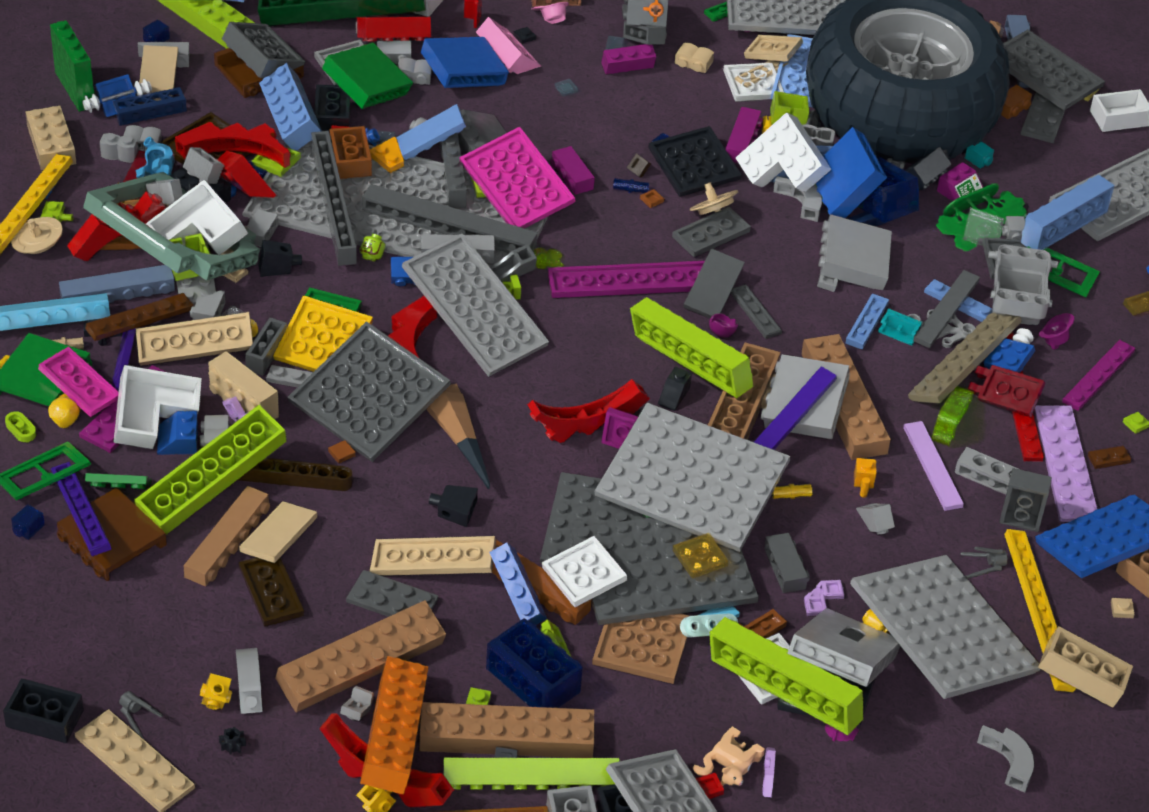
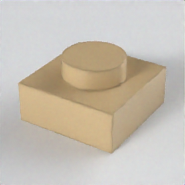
[1111,598,1134,618]

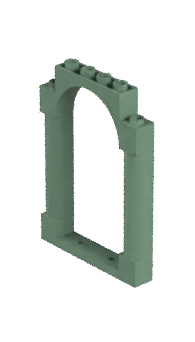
[83,172,260,281]

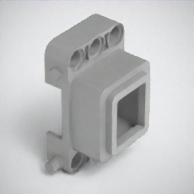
[988,244,1058,325]

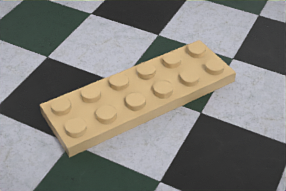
[136,312,253,366]
[370,536,496,575]
[75,709,195,812]

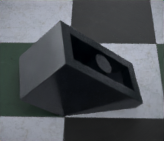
[657,367,692,411]

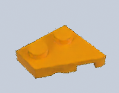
[370,137,404,173]

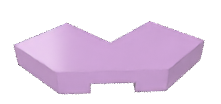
[223,396,249,422]
[804,580,844,616]
[762,747,776,797]

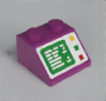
[937,162,983,201]

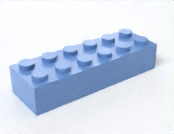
[259,63,322,151]
[1021,174,1115,250]

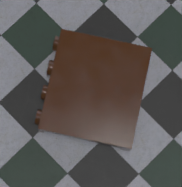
[214,48,304,98]
[57,487,167,581]

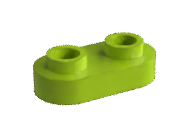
[5,412,36,442]

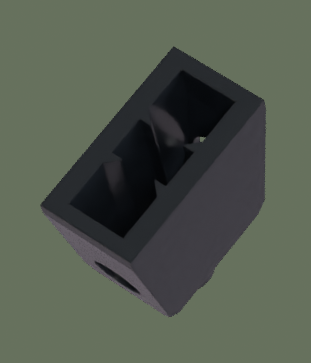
[258,240,302,277]
[429,485,478,527]

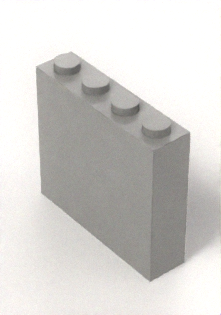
[818,214,892,290]
[761,354,850,439]

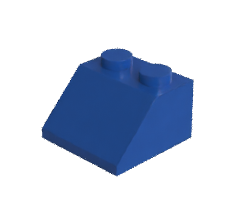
[157,411,198,455]

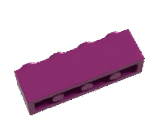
[726,107,763,163]

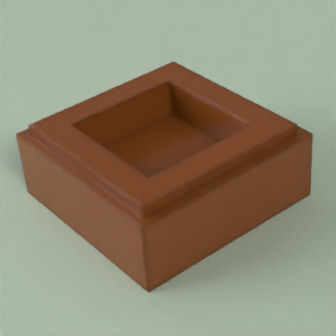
[640,189,665,208]
[328,440,355,463]

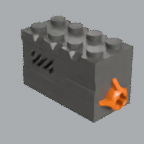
[622,0,668,27]

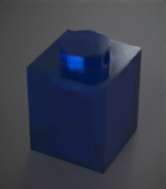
[143,19,170,42]
[11,504,45,540]

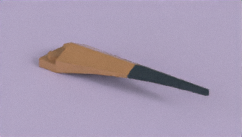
[427,384,490,489]

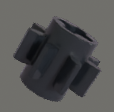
[219,727,246,755]

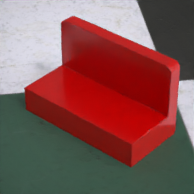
[464,0,482,28]

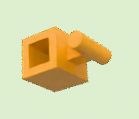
[854,458,876,498]

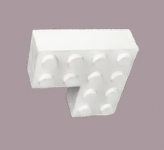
[736,113,831,192]
[146,180,248,255]
[114,365,202,449]

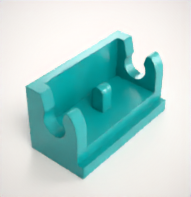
[878,309,922,346]

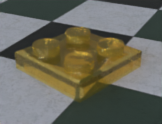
[673,533,729,579]

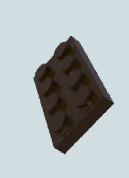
[239,557,304,627]

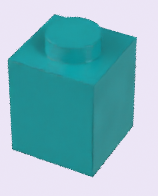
[965,142,994,169]

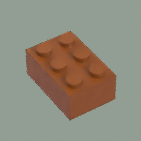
[329,126,372,179]

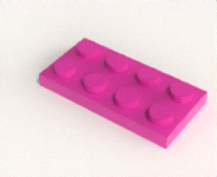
[38,346,119,417]

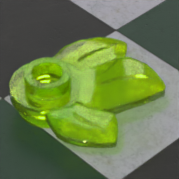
[533,247,564,269]

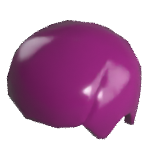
[709,313,738,338]

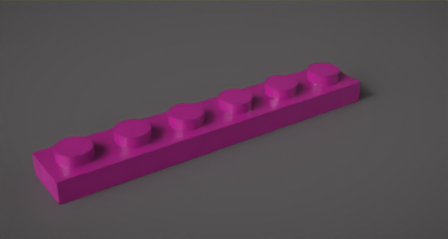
[1062,339,1135,411]

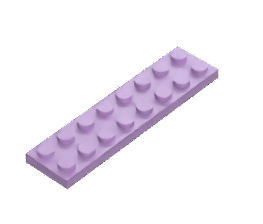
[1034,405,1097,522]

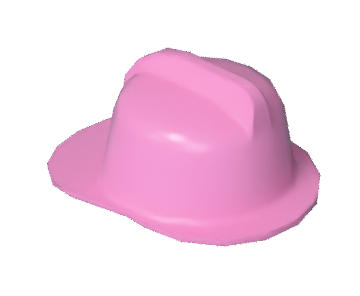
[531,2,569,24]

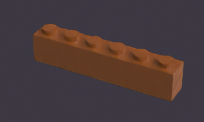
[492,540,592,625]

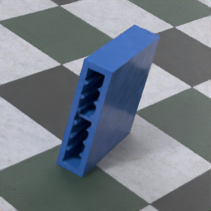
[421,37,509,88]
[815,127,887,218]

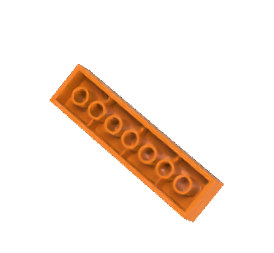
[360,656,428,794]

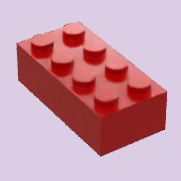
[357,17,431,41]

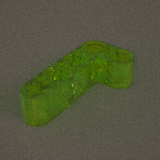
[931,386,974,447]

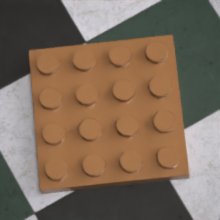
[592,614,689,684]

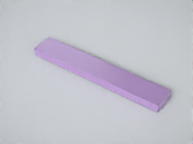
[904,421,964,511]

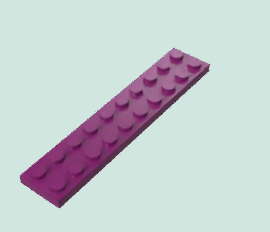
[548,261,705,298]

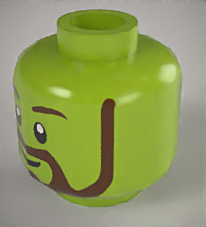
[359,234,386,262]

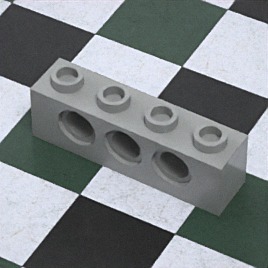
[955,447,1018,495]

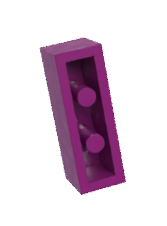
[601,44,656,74]
[550,146,595,195]

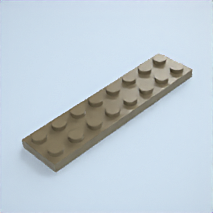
[908,313,1022,403]

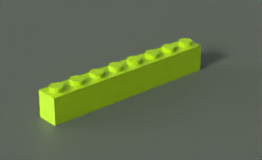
[443,758,619,790]

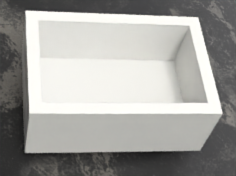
[1090,89,1149,132]

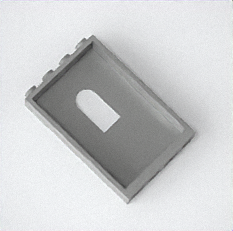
[787,608,900,687]

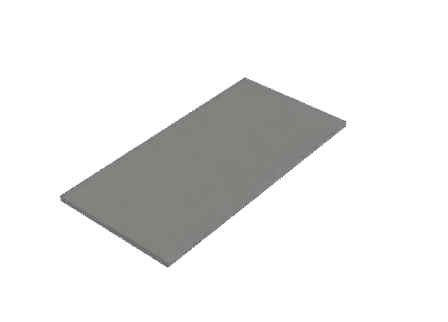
[243,141,548,282]

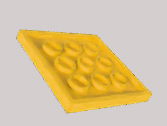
[273,296,373,372]

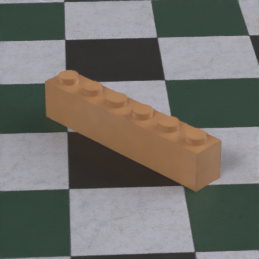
[184,486,270,587]

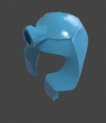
[136,137,175,178]

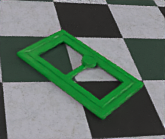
[1027,246,1100,297]
[0,441,91,501]

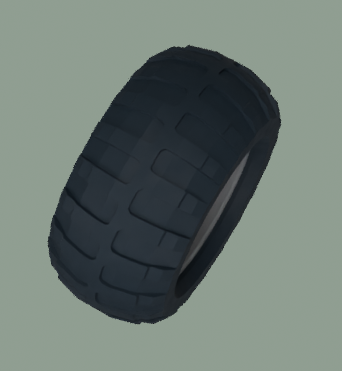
[806,0,1010,162]

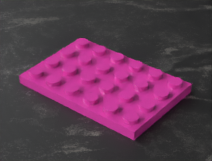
[459,127,575,229]

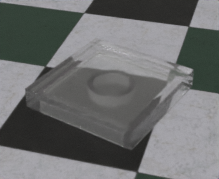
[963,208,1004,246]

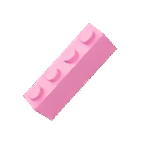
[476,17,541,74]

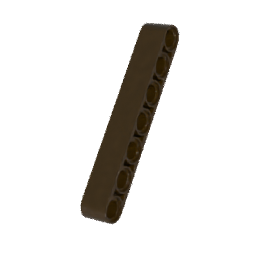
[238,458,353,491]

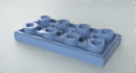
[396,104,466,160]

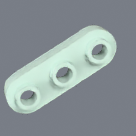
[680,613,738,638]

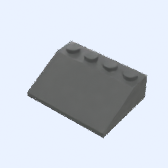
[222,22,305,78]
[458,110,506,154]

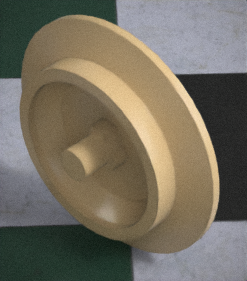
[690,182,738,215]
[11,217,63,254]

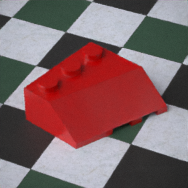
[217,151,276,198]

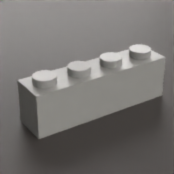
[421,234,495,264]

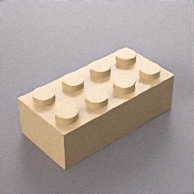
[26,106,76,170]
[209,351,279,419]
[1038,626,1133,708]

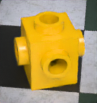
[199,673,232,710]
[356,785,396,812]

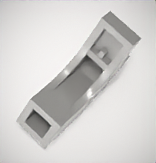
[773,176,822,222]
[236,648,262,714]
[977,725,1034,793]

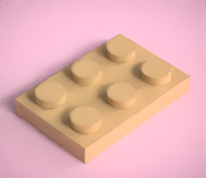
[744,35,803,62]

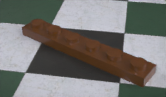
[85,293,193,341]

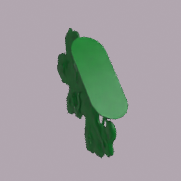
[936,183,1027,251]

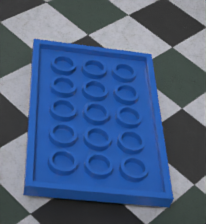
[1035,494,1149,578]

